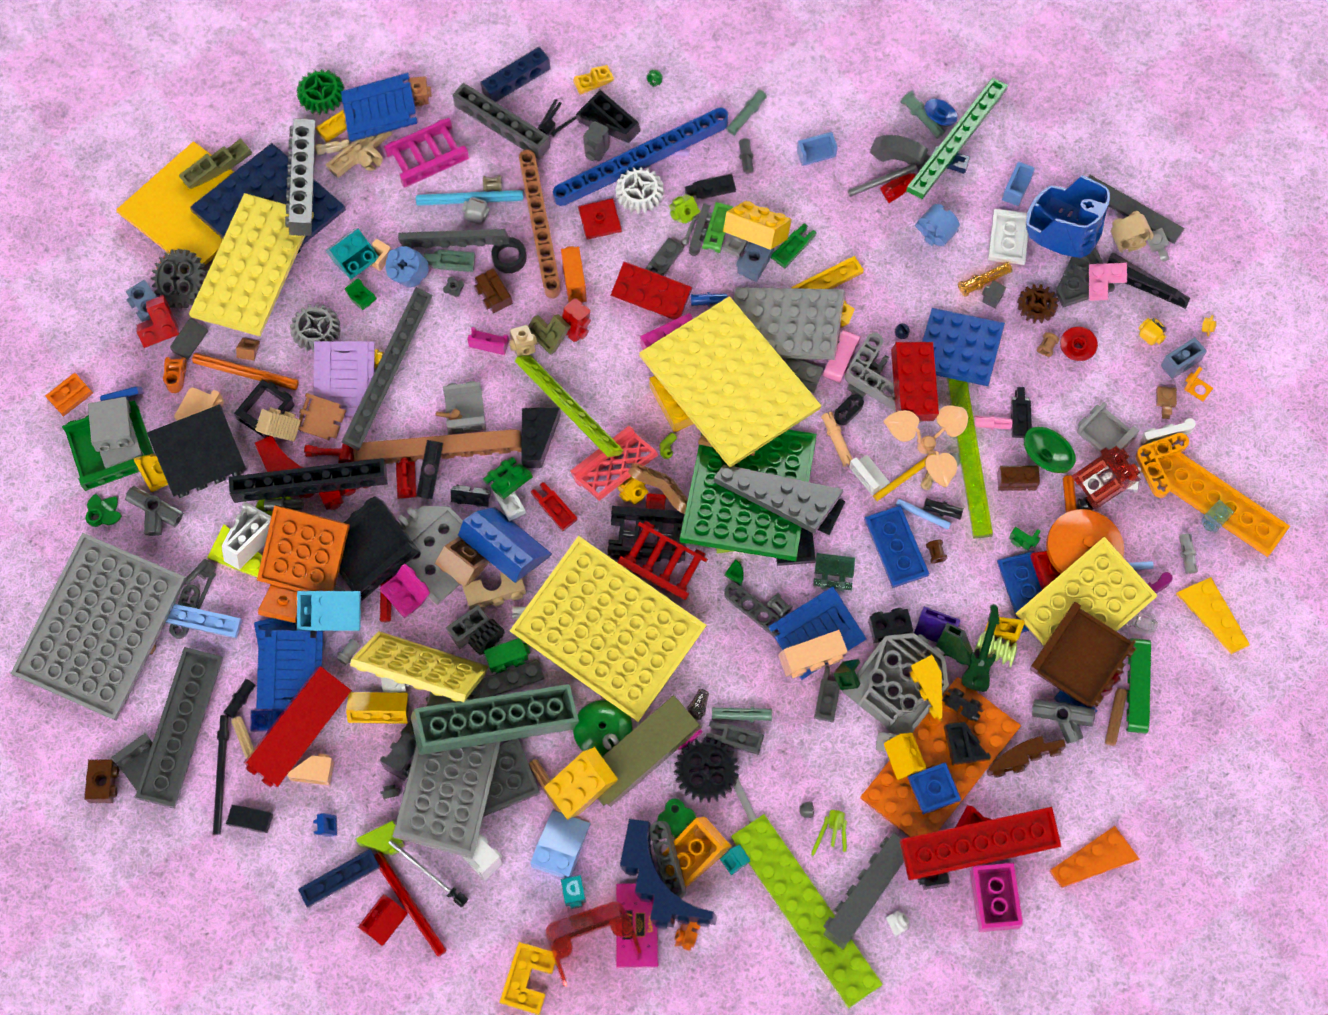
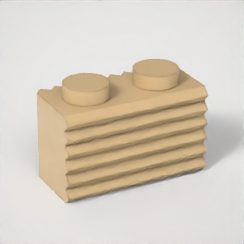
[255,407,301,442]

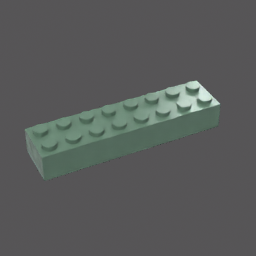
[411,684,579,755]

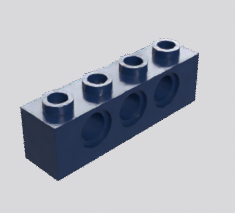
[481,46,550,102]

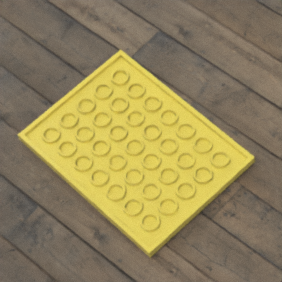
[639,296,821,467]
[510,536,707,723]

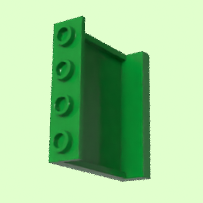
[62,400,154,491]

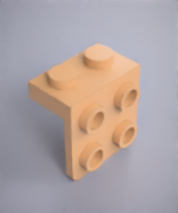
[174,387,224,421]

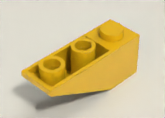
[909,655,942,722]

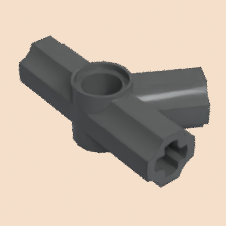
[125,486,184,536]
[1032,699,1095,744]

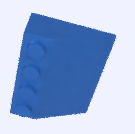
[458,507,552,583]

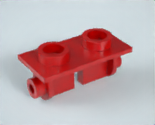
[879,173,916,203]
[396,458,417,499]

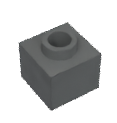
[982,280,1006,309]

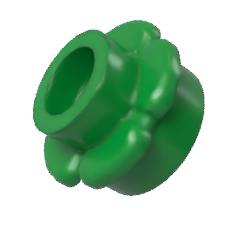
[646,70,663,87]

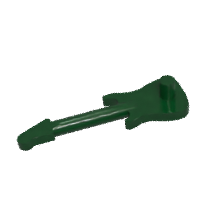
[961,604,1000,692]

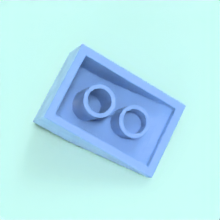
[530,810,591,879]

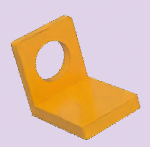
[1184,366,1213,402]

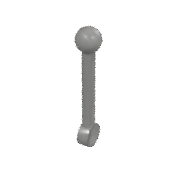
[682,214,699,246]

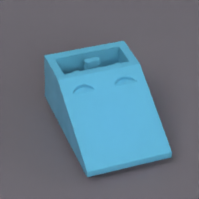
[297,591,361,631]

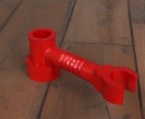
[304,444,354,463]

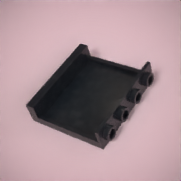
[147,404,246,498]
[339,496,420,601]

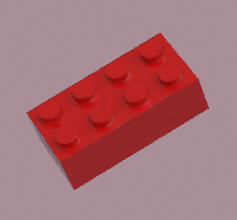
[891,342,939,421]

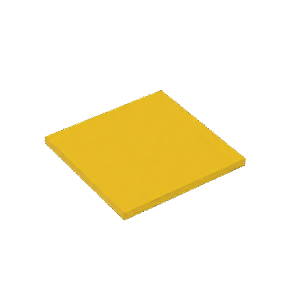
[116,141,234,269]

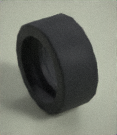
[491,237,527,273]

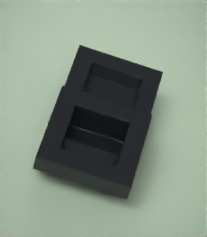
[818,499,845,535]
[226,805,273,833]

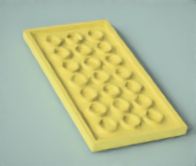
[189,193,314,337]

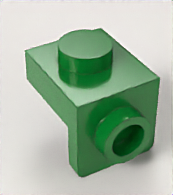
[345,278,377,310]
[1009,527,1041,551]

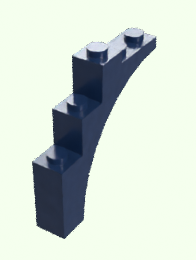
[620,819,717,929]

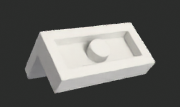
[849,455,890,496]

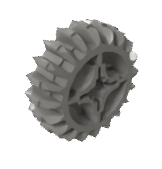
[290,303,341,352]

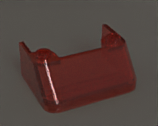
[545,901,642,987]

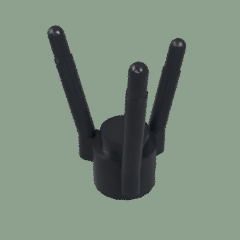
[537,99,577,136]

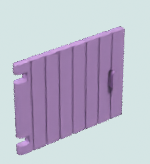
[314,341,375,416]

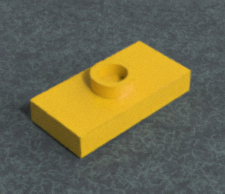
[315,109,347,143]

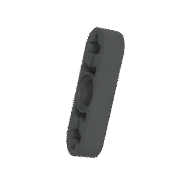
[169,585,200,639]

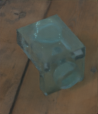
[1201,500,1234,534]

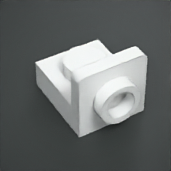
[381,677,410,693]

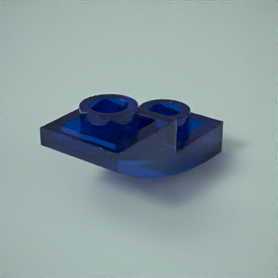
[250,709,284,732]

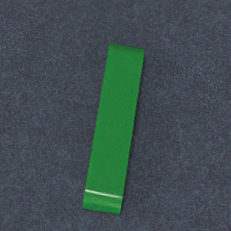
[1126,638,1151,734]

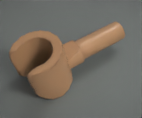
[435,409,463,420]

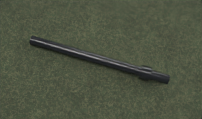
[213,715,229,835]

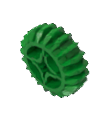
[297,68,345,115]

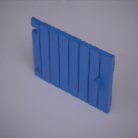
[341,73,418,142]
[768,587,866,680]
[256,630,323,709]

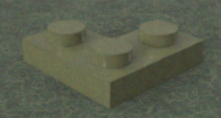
[528,314,571,355]

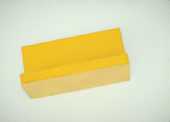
[884,733,927,780]

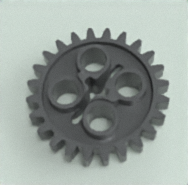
[151,248,208,309]

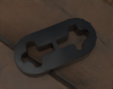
[834,394,864,425]

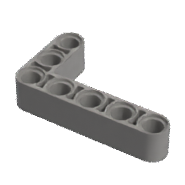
[845,333,923,423]

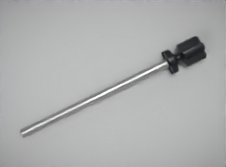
[388,840,468,908]

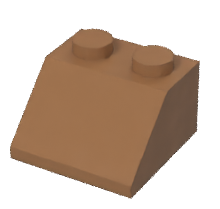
[435,537,490,586]

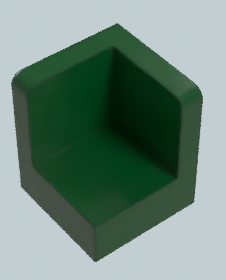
[834,659,861,690]

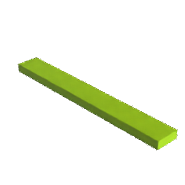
[515,355,623,457]

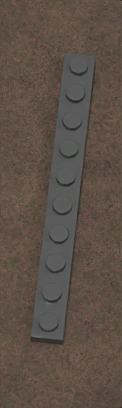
[341,287,433,451]

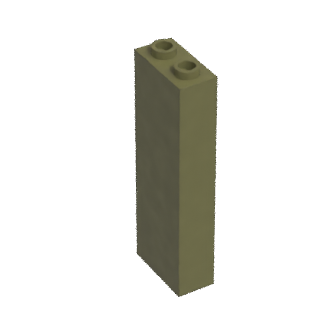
[598,695,702,807]

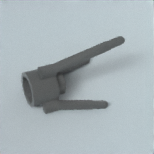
[184,559,216,609]

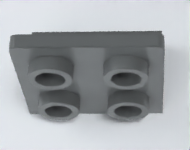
[112,733,153,791]

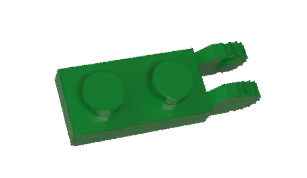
[771,223,817,269]

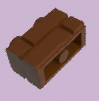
[474,268,513,314]
[997,465,1040,491]

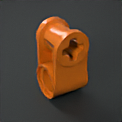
[163,357,187,393]

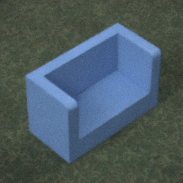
[797,132,838,166]
[1002,161,1035,207]

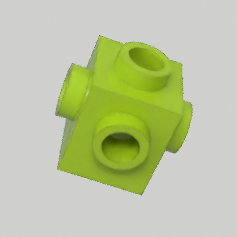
[668,194,701,223]

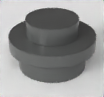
[380,784,400,799]

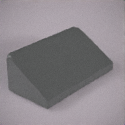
[170,318,208,360]

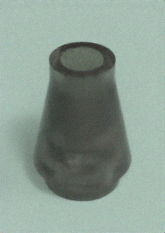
[687,689,709,720]

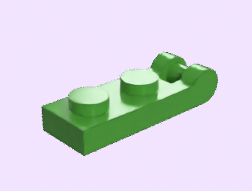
[702,202,733,253]

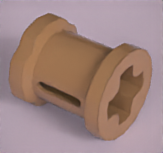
[1037,332,1059,357]

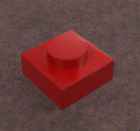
[646,493,666,510]

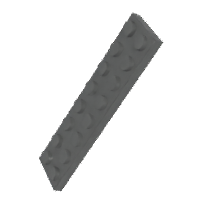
[135,647,223,809]

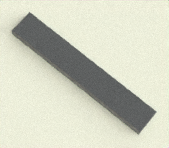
[1088,175,1184,244]

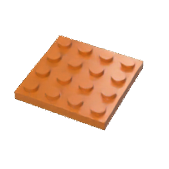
[257,505,350,591]

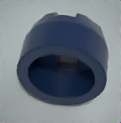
[895,323,910,339]

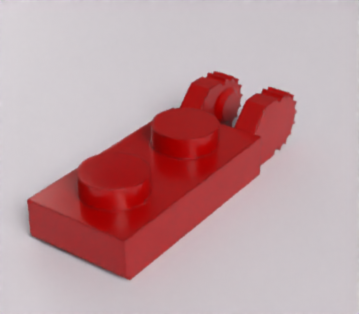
[530,482,577,532]

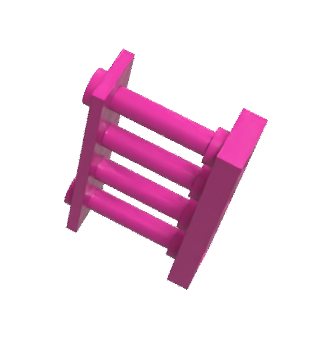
[384,117,469,188]

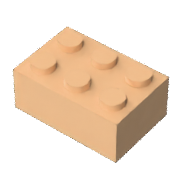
[778,630,847,678]

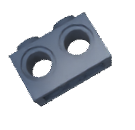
[126,280,157,322]

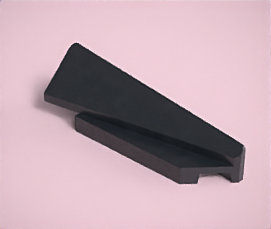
[1107,252,1190,309]

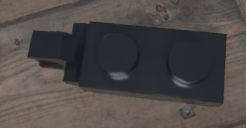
[685,174,736,199]
[1011,387,1032,438]

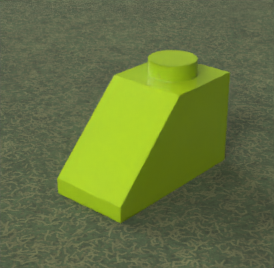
[355,821,405,855]

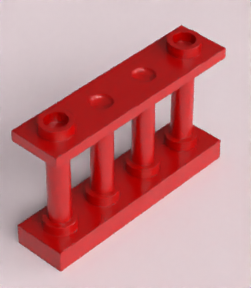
[617,521,708,600]

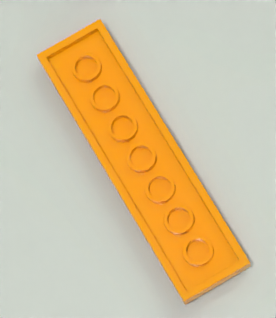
[1141,445,1290,557]

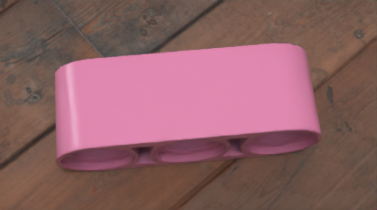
[823,330,861,383]

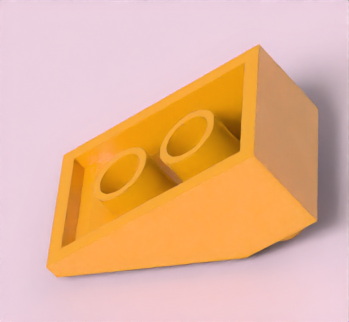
[656,816,732,888]

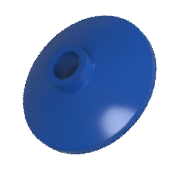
[924,99,958,126]

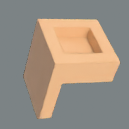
[370,239,392,271]

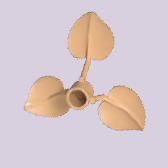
[883,405,968,488]

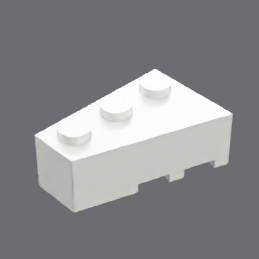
[222,502,272,570]
[462,834,503,881]

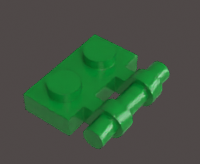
[483,457,533,499]

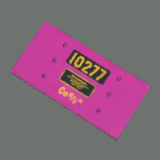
[616,884,658,968]

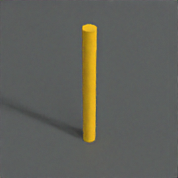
[873,454,935,502]

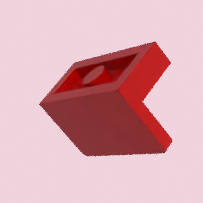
[358,894,408,946]

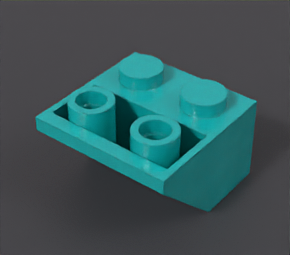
[325,228,379,280]

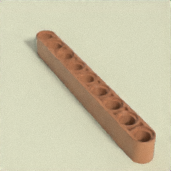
[519,150,561,298]
[353,429,522,464]

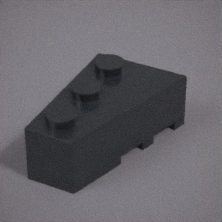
[575,90,641,143]
[521,407,561,468]
[379,720,416,781]

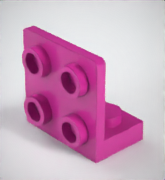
[379,564,430,619]

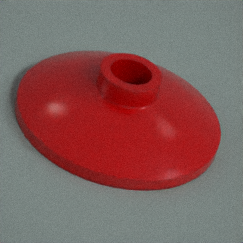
[1060,327,1098,361]

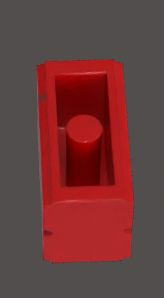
[562,299,591,342]

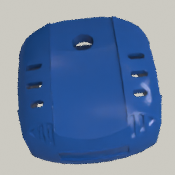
[1026,175,1110,258]

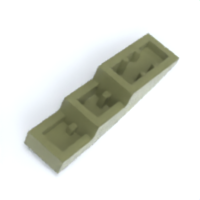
[179,138,253,189]

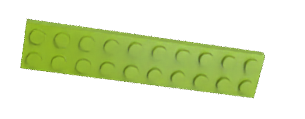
[731,814,883,1009]

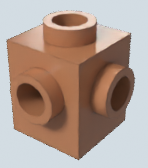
[408,76,432,106]

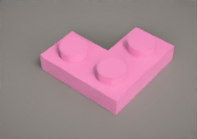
[1089,263,1127,301]

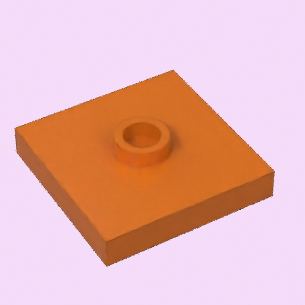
[258,584,297,623]

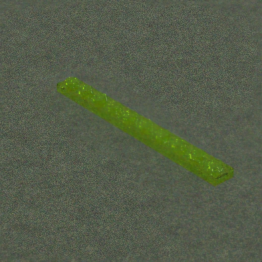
[947,378,993,539]

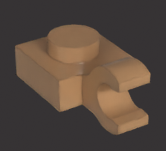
[1156,386,1177,419]

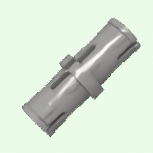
[1179,534,1198,574]

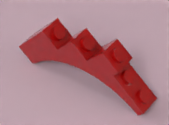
[255,436,371,510]

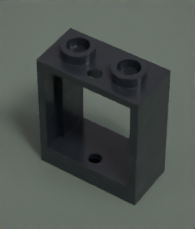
[234,379,295,438]

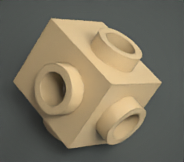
[509,325,537,356]

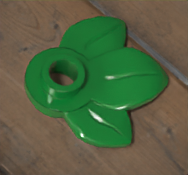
[85,494,122,527]
[657,798,697,838]

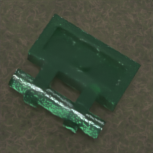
[813,553,855,592]

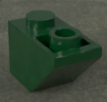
[936,622,974,666]

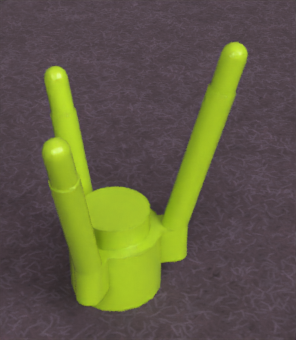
[811,810,847,856]

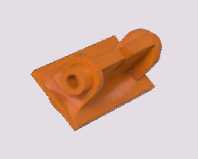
[674,922,700,951]

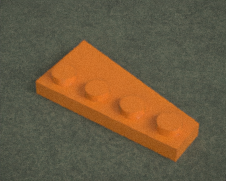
[1049,826,1140,888]

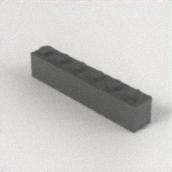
[823,833,904,950]

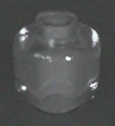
[1127,610,1158,637]

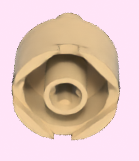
[1110,211,1154,253]

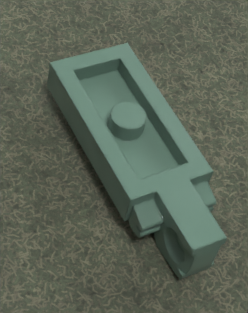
[424,249,475,272]

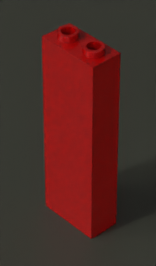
[243,666,352,788]

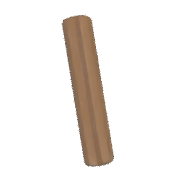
[1105,688,1127,746]
[529,759,561,812]

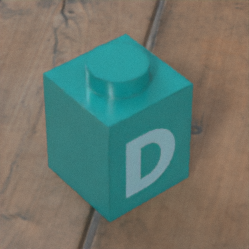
[560,875,586,909]

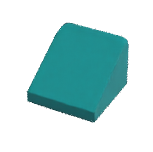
[720,845,751,876]

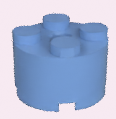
[915,204,960,246]
[386,246,429,287]

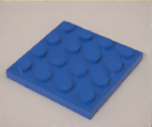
[922,308,1005,387]

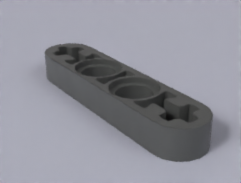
[724,583,781,637]
[650,821,686,898]

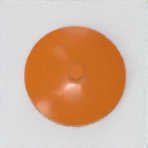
[1046,509,1124,574]

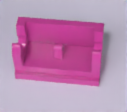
[467,327,510,355]

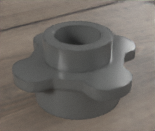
[443,277,464,297]

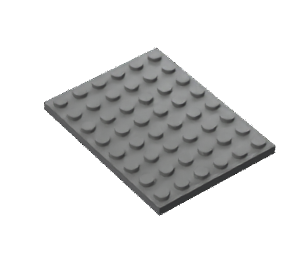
[10,532,187,721]

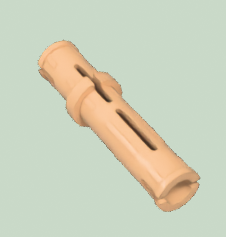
[821,412,853,467]

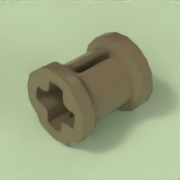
[483,175,502,192]

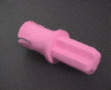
[974,415,1013,430]

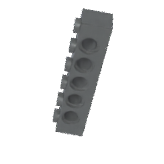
[453,82,550,160]

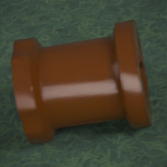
[926,539,948,564]

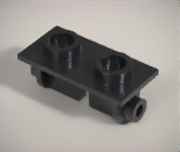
[450,484,491,507]
[942,688,985,722]

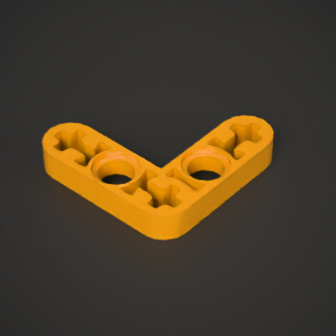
[1135,433,1189,498]

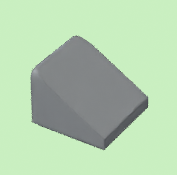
[876,732,897,752]

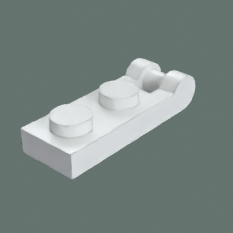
[1141,418,1196,445]

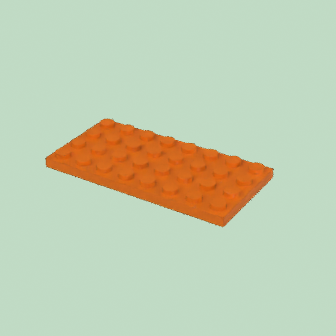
[860,677,1021,837]

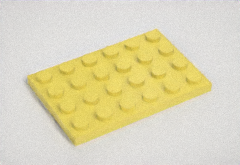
[1015,537,1158,646]
[350,631,489,702]

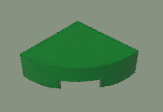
[724,559,744,586]

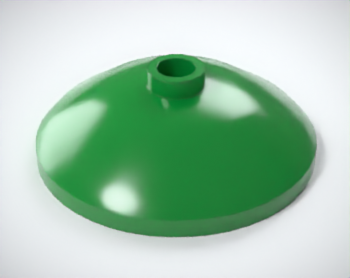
[1024,427,1076,473]
[573,700,633,757]

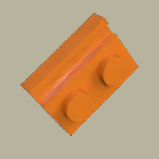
[45,373,93,417]

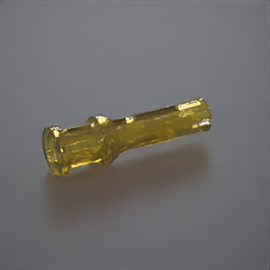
[958,262,1012,297]

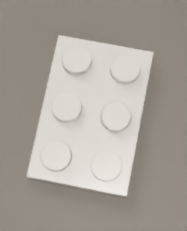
[988,209,1028,265]

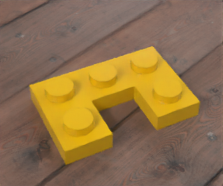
[499,942,558,1015]

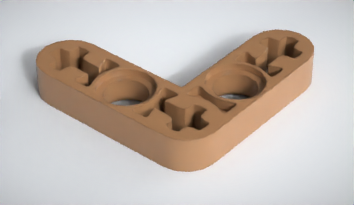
[628,463,688,514]

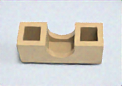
[462,573,526,610]

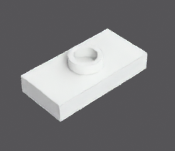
[493,491,526,521]

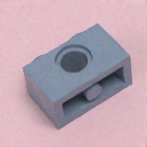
[736,242,774,283]
[1161,337,1207,379]

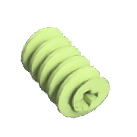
[974,631,1018,667]

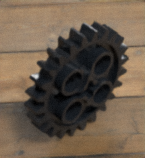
[674,737,739,803]

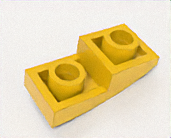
[573,65,614,95]

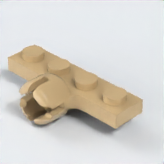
[325,131,392,178]

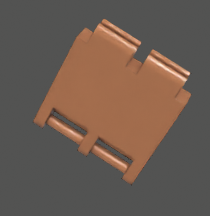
[298,393,346,440]

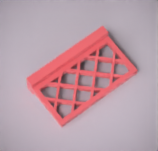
[570,426,658,501]

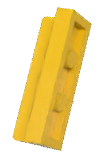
[346,692,408,724]

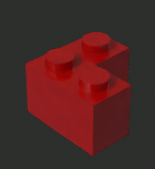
[136,295,179,348]

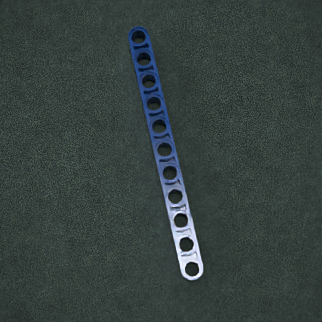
[553,108,728,206]

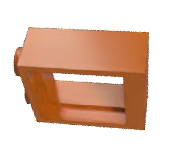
[561,246,587,303]

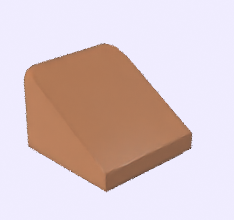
[236,338,260,361]

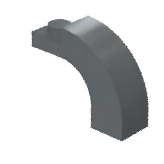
[870,135,930,172]

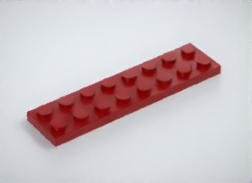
[899,807,1062,881]

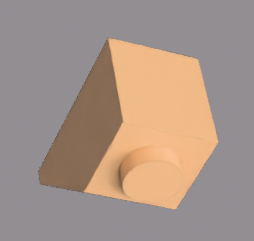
[288,754,335,786]

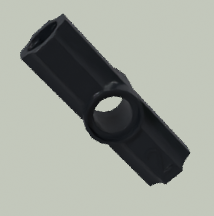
[416,440,443,499]

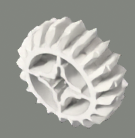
[615,167,664,214]

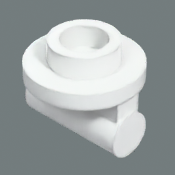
[886,911,909,937]

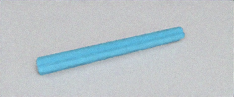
[416,190,524,206]

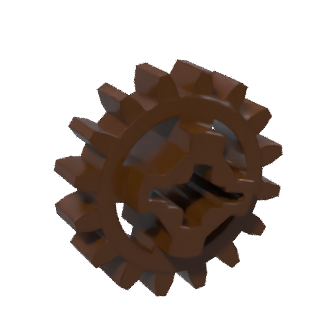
[1017,284,1058,324]

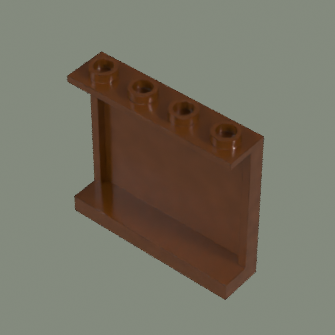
[1030,601,1136,708]

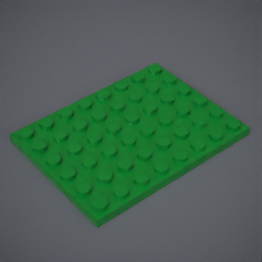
[680,430,817,561]

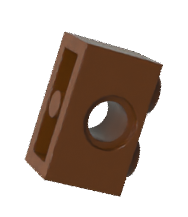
[84,759,119,803]

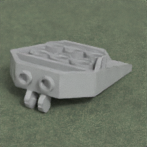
[398,506,463,605]
[843,633,949,735]

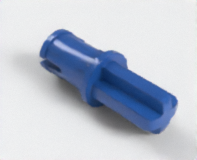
[691,292,728,307]

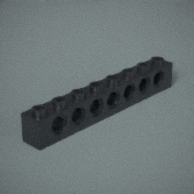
[229,458,388,503]

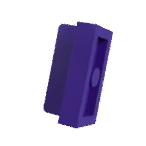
[914,606,961,643]

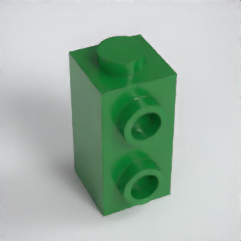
[484,638,530,674]

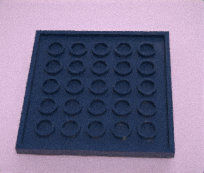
[190,143,346,247]

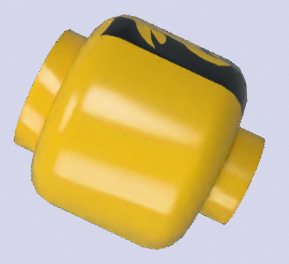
[1138,318,1167,346]

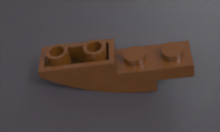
[987,736,1066,778]

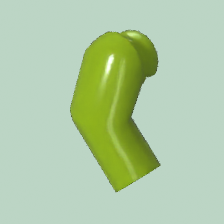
[659,432,677,459]

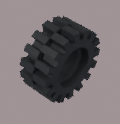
[468,619,505,655]

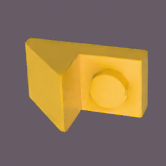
[985,617,1025,645]

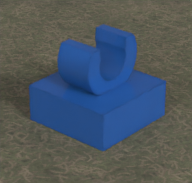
[313,813,337,837]

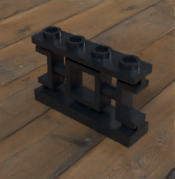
[608,506,686,563]

